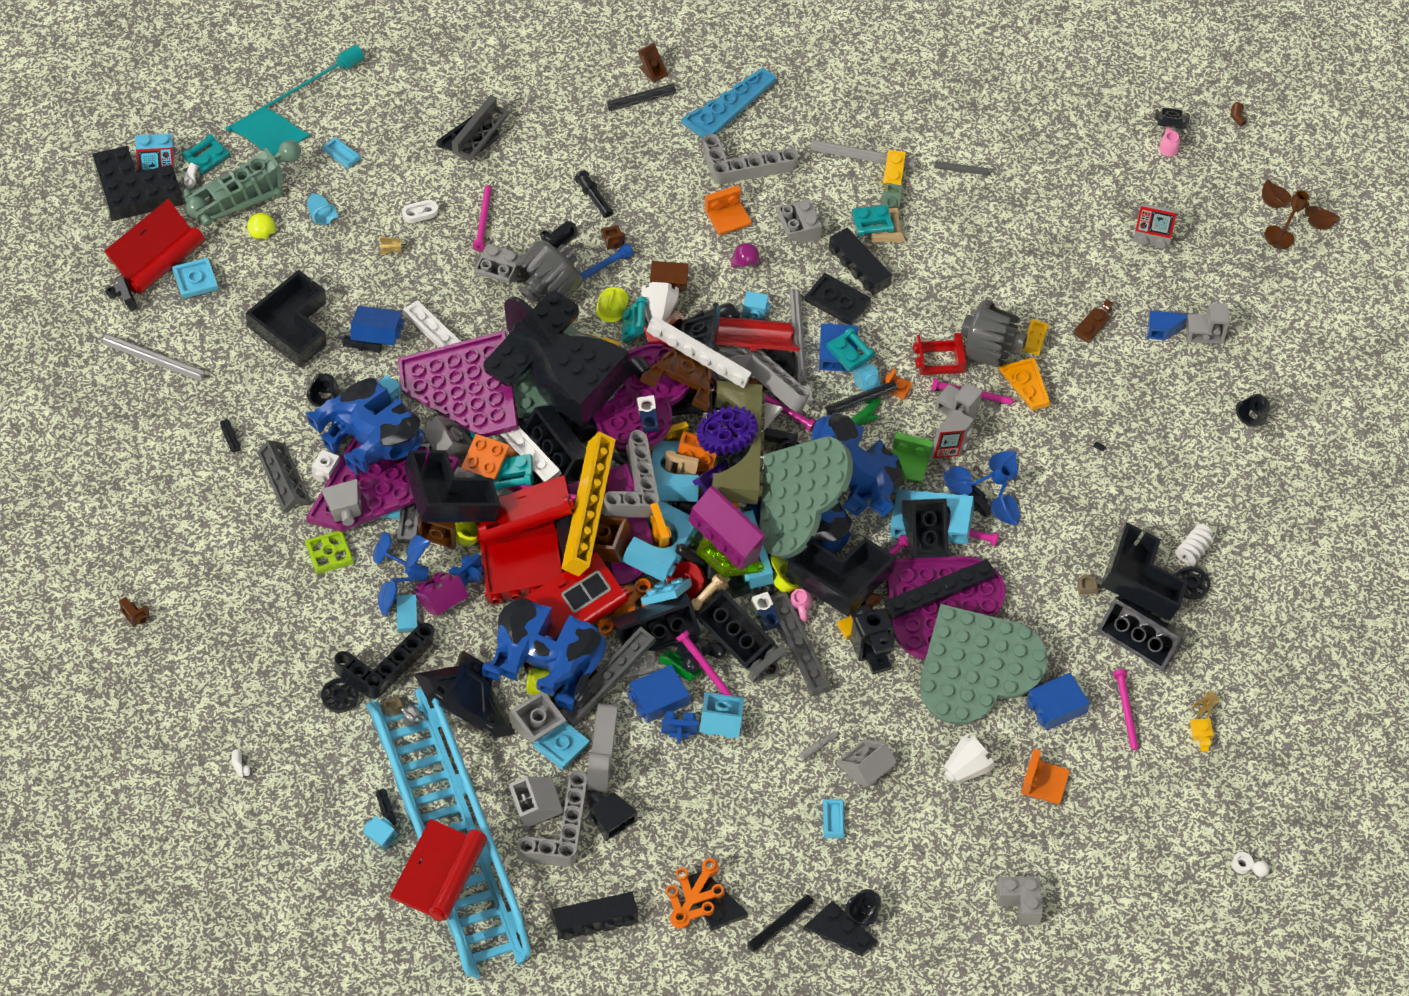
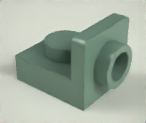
[881,182,904,209]

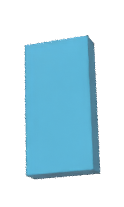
[322,137,361,169]
[396,595,417,632]
[823,799,844,838]

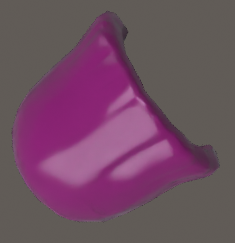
[731,243,760,268]

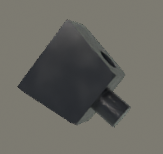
[590,791,637,841]

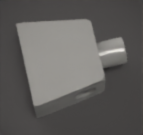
[321,479,362,526]

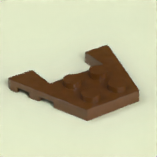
[639,347,711,411]

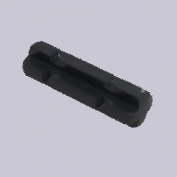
[220,419,241,453]
[675,543,706,567]
[376,788,396,826]

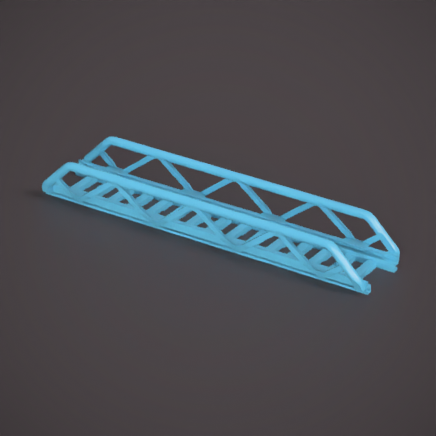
[366,687,531,979]

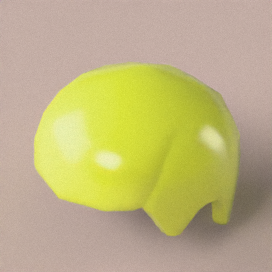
[247,213,276,239]

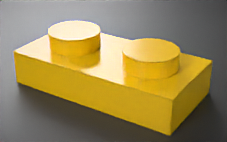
[883,150,906,185]

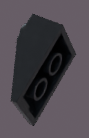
[902,498,949,558]

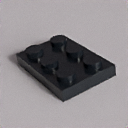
[804,272,871,325]

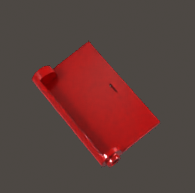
[478,475,575,544]

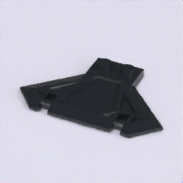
[414,651,515,739]

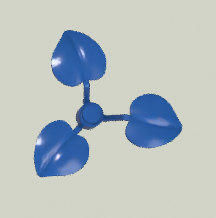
[943,451,1020,525]
[373,532,431,617]

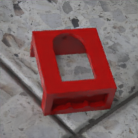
[913,333,966,375]

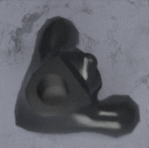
[677,636,726,673]

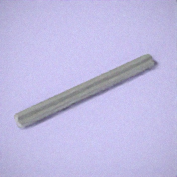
[811,140,916,169]
[790,289,806,382]
[102,334,205,381]

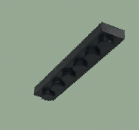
[884,559,996,620]

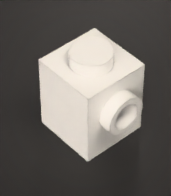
[312,450,339,483]

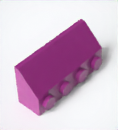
[688,486,765,570]

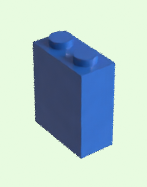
[350,306,405,345]
[819,323,858,372]
[627,665,690,723]
[1026,673,1090,731]

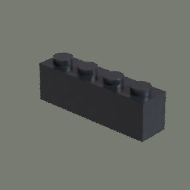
[829,227,892,295]
[552,892,639,940]

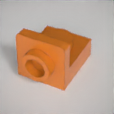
[883,368,913,400]

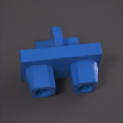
[448,553,483,587]
[661,711,698,744]

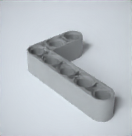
[703,134,798,184]
[718,346,810,412]
[601,430,659,518]
[587,703,618,792]
[517,770,587,867]

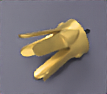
[379,236,407,255]
[1191,691,1219,718]

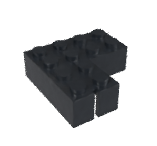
[92,146,183,221]
[245,269,326,367]
[404,450,501,522]
[1101,522,1188,621]
[785,537,896,617]

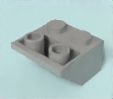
[776,199,822,244]
[474,244,522,283]
[508,776,564,828]

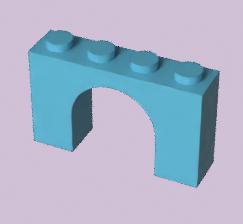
[651,441,699,502]
[890,489,974,545]
[622,500,698,582]

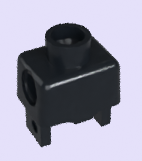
[850,605,895,675]

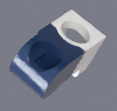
[637,395,659,433]
[750,592,780,632]

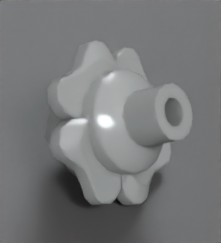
[401,705,423,727]

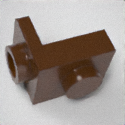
[601,225,625,250]

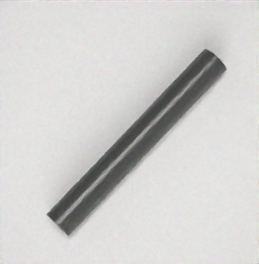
[934,161,988,175]

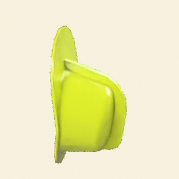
[596,287,629,322]
[771,555,804,595]

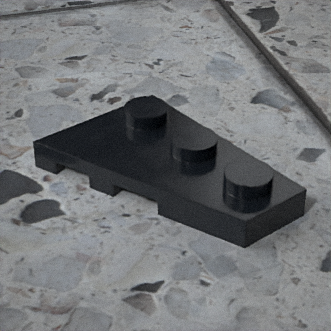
[688,871,748,931]
[803,901,877,957]

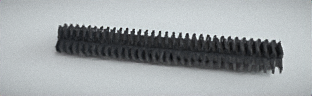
[607,83,676,112]
[824,380,898,416]
[747,894,814,953]

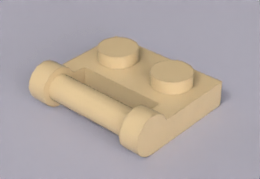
[871,208,905,243]
[664,450,699,475]
[691,574,731,610]

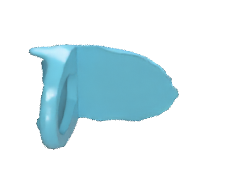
[307,193,338,225]

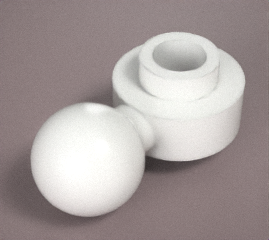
[1232,852,1269,877]

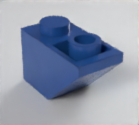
[1147,310,1187,340]

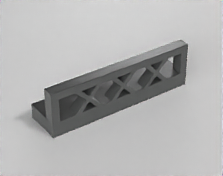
[452,95,509,162]
[257,440,311,512]

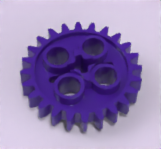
[696,405,758,456]

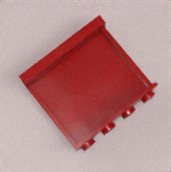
[477,520,565,604]

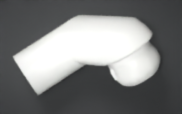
[184,163,199,188]
[232,749,250,777]

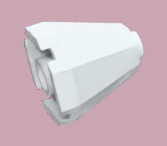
[641,282,679,324]
[944,733,995,784]

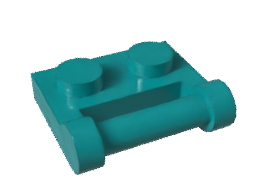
[181,134,230,175]
[851,205,894,237]
[621,296,648,344]
[826,327,876,372]
[493,453,533,491]

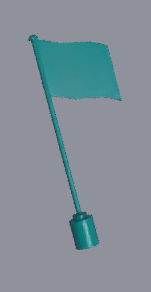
[225,44,365,155]

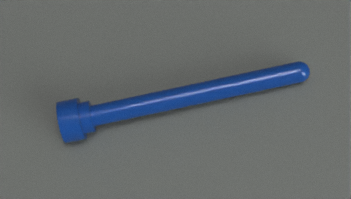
[556,243,634,291]

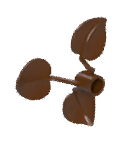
[1262,179,1340,249]

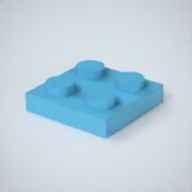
[172,258,218,299]
[641,578,692,606]
[533,722,590,771]

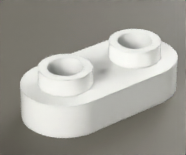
[402,200,438,223]

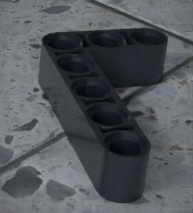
[334,622,434,699]

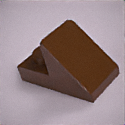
[637,43,668,83]

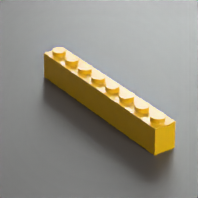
[561,432,616,576]

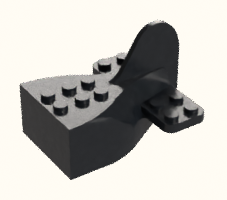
[483,291,630,427]

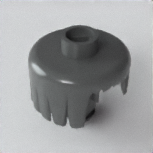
[516,240,583,303]
[961,300,1028,367]

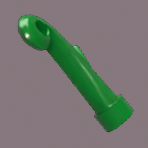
[851,395,881,426]

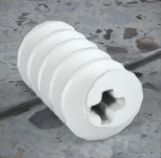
[1175,524,1213,566]

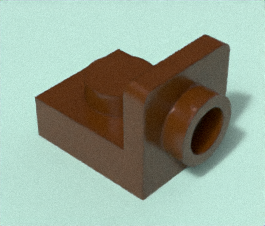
[119,597,150,627]

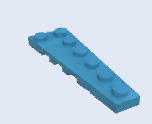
[681,68,776,139]

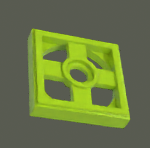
[305,531,354,575]

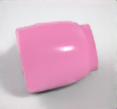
[1159,127,1180,157]
[791,588,813,622]

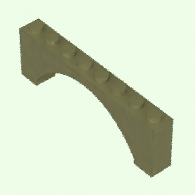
[712,381,766,504]

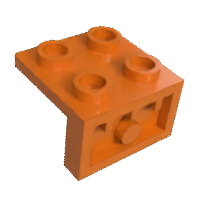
[704,185,752,235]
[673,431,716,477]
[461,434,516,480]
[1021,749,1070,805]

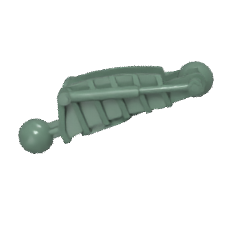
[181,140,301,227]

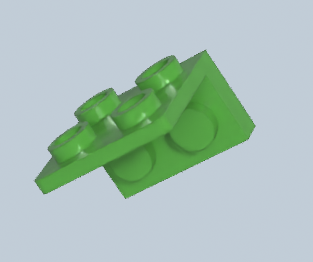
[892,432,933,484]

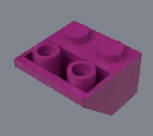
[411,571,469,616]

